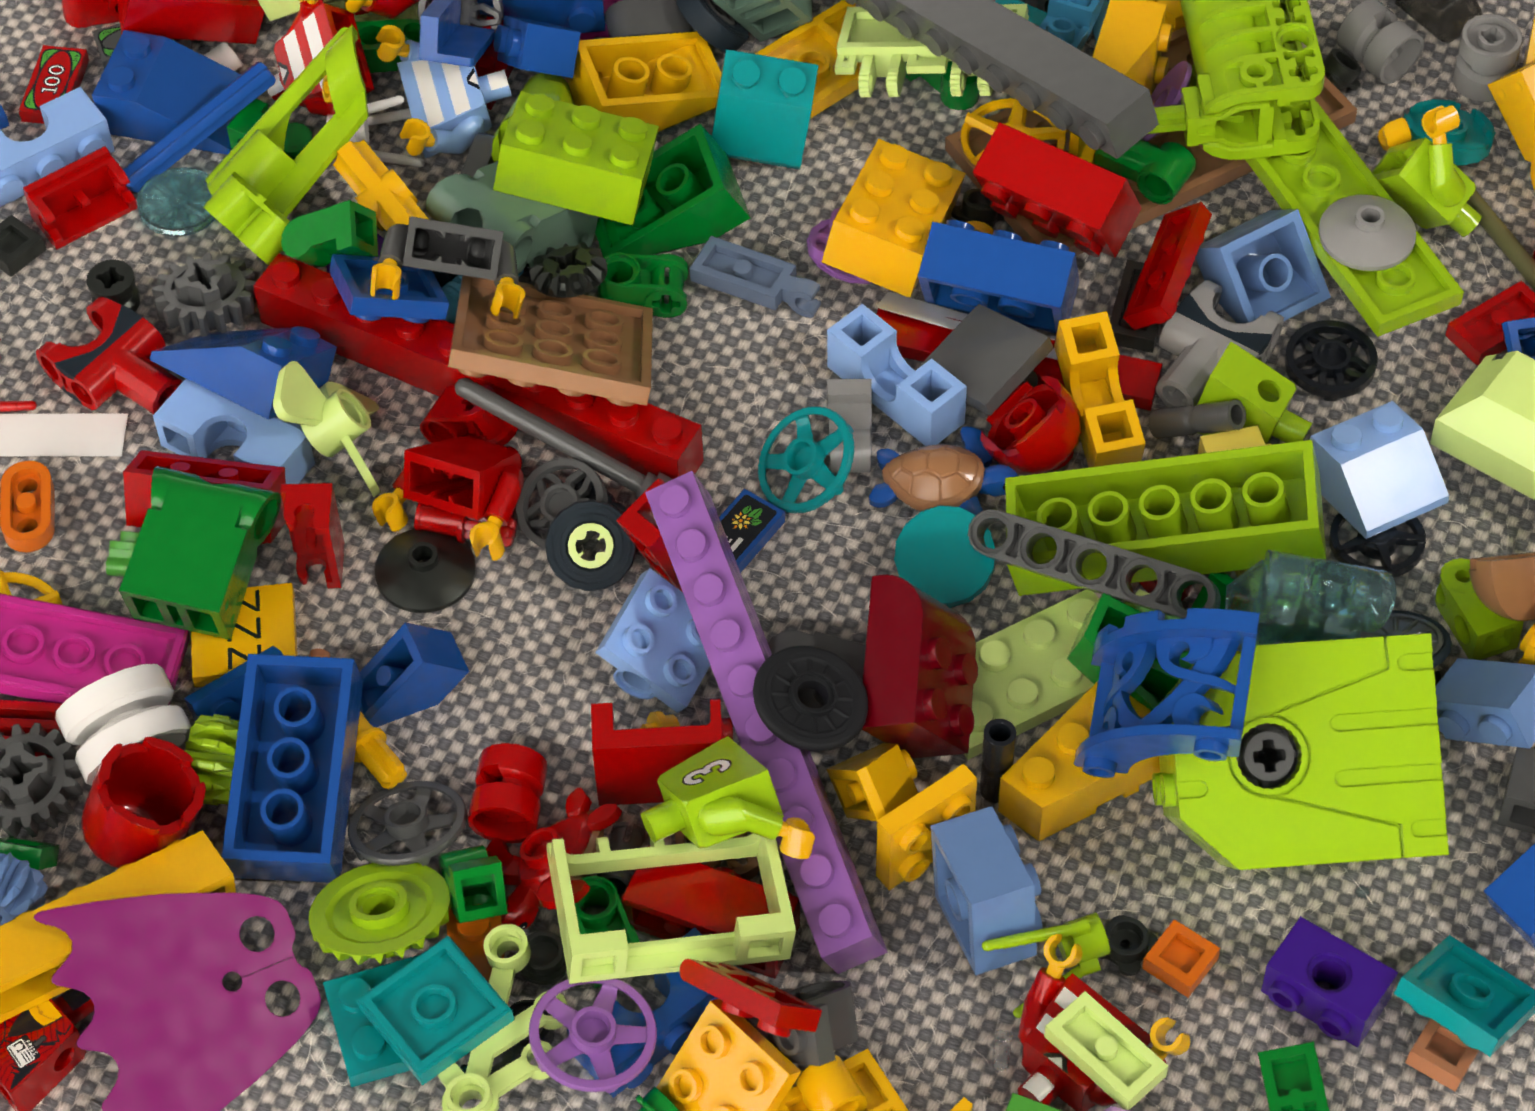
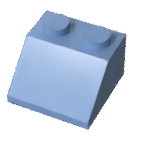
[1310,401,1449,539]

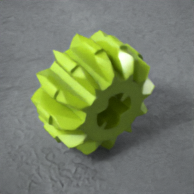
[185,714,239,806]

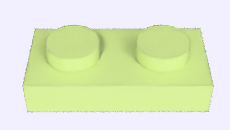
[1044,991,1168,1110]

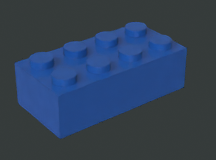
[222,654,363,883]

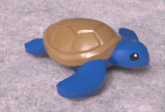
[869,426,1018,515]

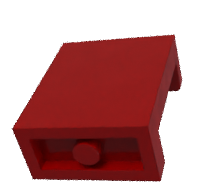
[591,699,733,806]

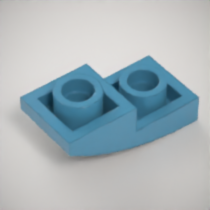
[1039,0,1105,51]

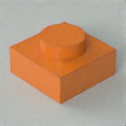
[1142,919,1221,998]

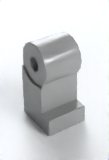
[827,379,872,473]

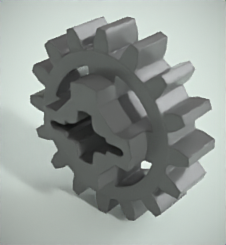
[152,253,256,337]
[0,723,84,838]

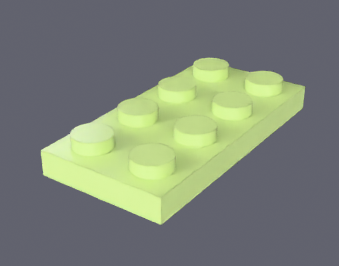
[964,589,1099,760]

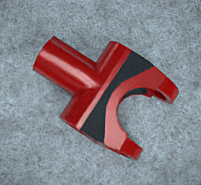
[36,297,182,415]

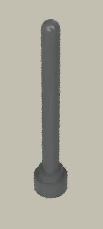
[455,378,673,499]

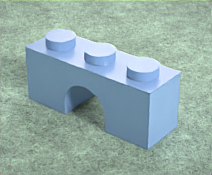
[0,87,115,207]
[827,303,967,446]
[153,378,315,484]

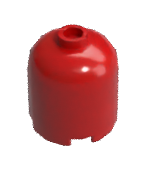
[81,737,206,869]

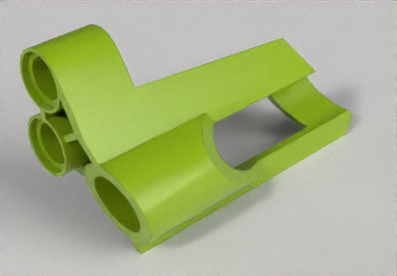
[203,25,369,266]

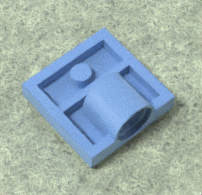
[595,568,710,713]

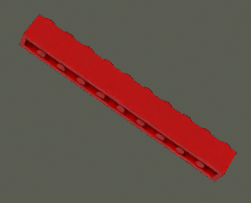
[253,253,704,479]

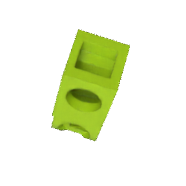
[1435,558,1524,660]

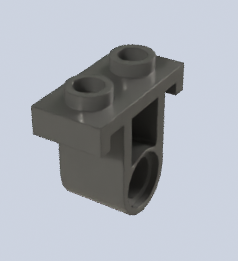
[745,981,859,1066]

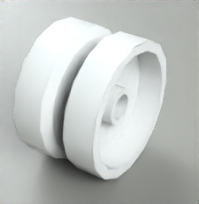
[55,664,192,786]

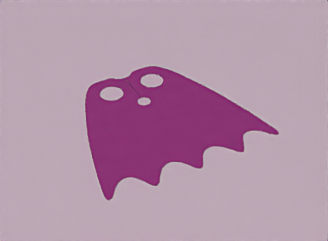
[33,893,321,1111]

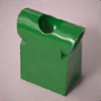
[119,466,281,640]

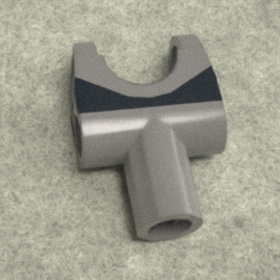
[1156,280,1284,408]

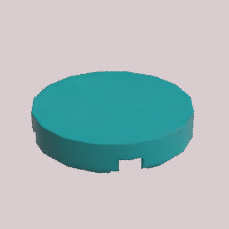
[1403,99,1496,165]
[894,505,996,608]

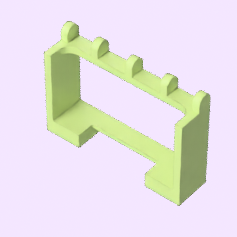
[547,833,796,984]

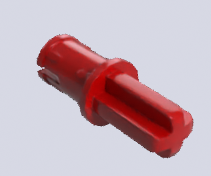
[414,503,517,547]

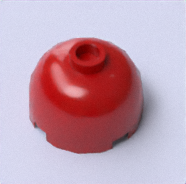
[980,376,1082,475]

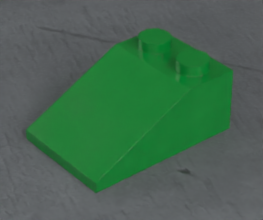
[595,123,751,257]

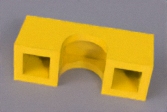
[1054,311,1146,468]

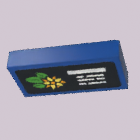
[719,489,785,573]

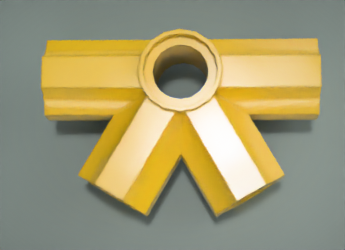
[333,140,429,231]

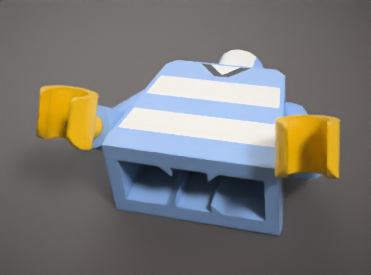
[376,25,512,158]

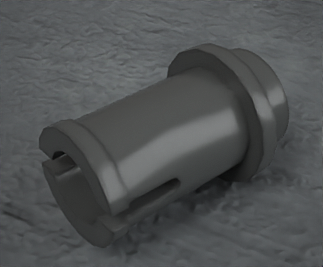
[597,822,646,894]

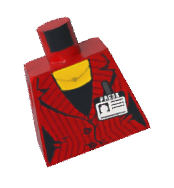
[0,989,94,1111]

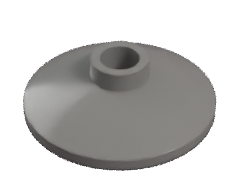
[1318,195,1416,271]

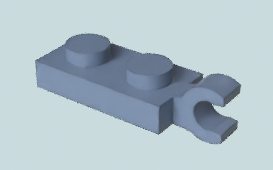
[689,236,821,318]

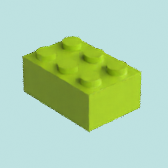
[493,91,659,225]

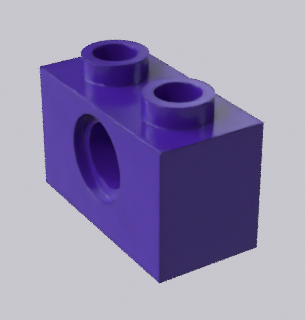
[1261,916,1398,1048]

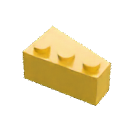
[998,681,1160,841]

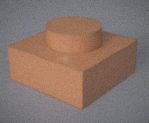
[1405,1018,1480,1092]

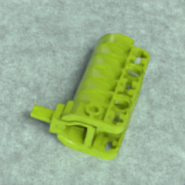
[1148,0,1325,160]

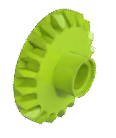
[308,863,452,965]

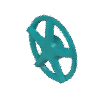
[758,406,854,514]

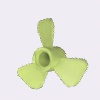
[273,361,381,497]

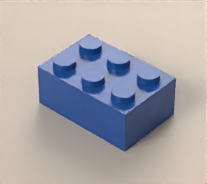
[918,220,1080,333]

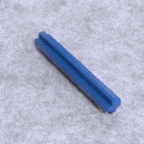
[123,62,276,193]

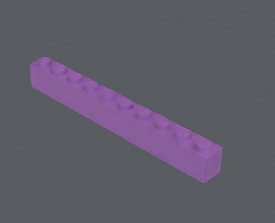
[645,471,888,974]

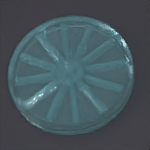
[137,167,215,237]

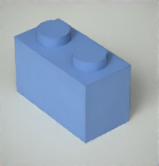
[1436,658,1535,749]

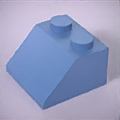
[1195,209,1331,323]

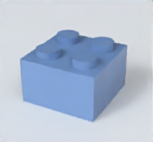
[930,806,1042,976]

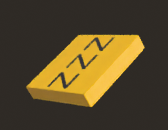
[191,583,297,688]

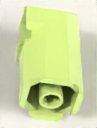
[1430,351,1535,500]

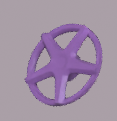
[529,979,657,1093]

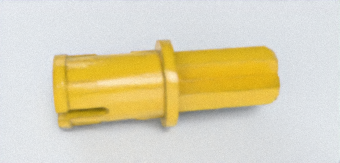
[354,711,407,789]

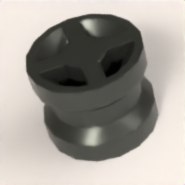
[86,259,140,312]

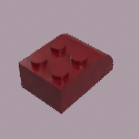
[861,574,978,758]

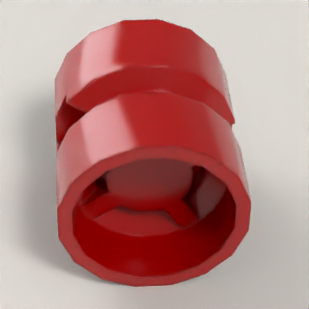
[468,743,548,844]

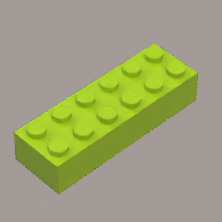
[1005,440,1327,596]

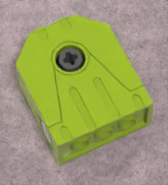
[1152,633,1449,870]

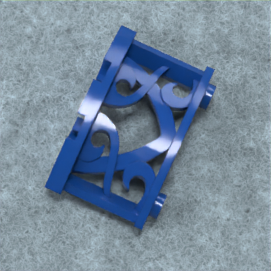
[1074,608,1260,778]

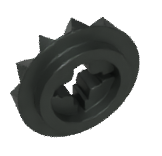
[529,242,608,298]

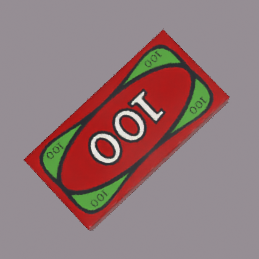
[18,45,89,124]

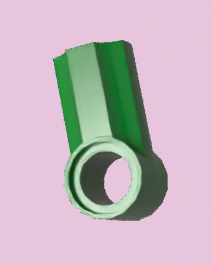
[1094,140,1196,205]

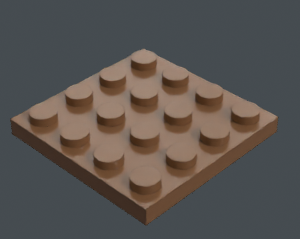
[448,276,653,406]

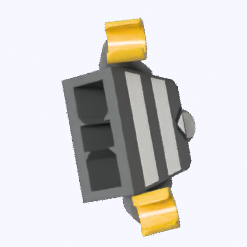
[370,216,526,319]

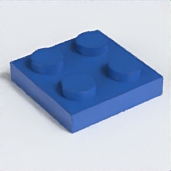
[329,254,449,323]

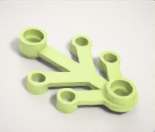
[437,924,567,1111]

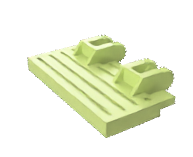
[834,4,1029,97]

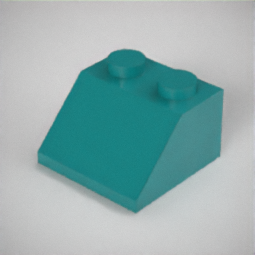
[712,49,818,169]

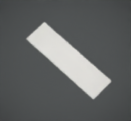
[0,413,128,457]

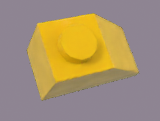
[826,743,918,821]

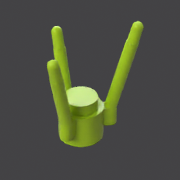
[982,912,1111,1018]

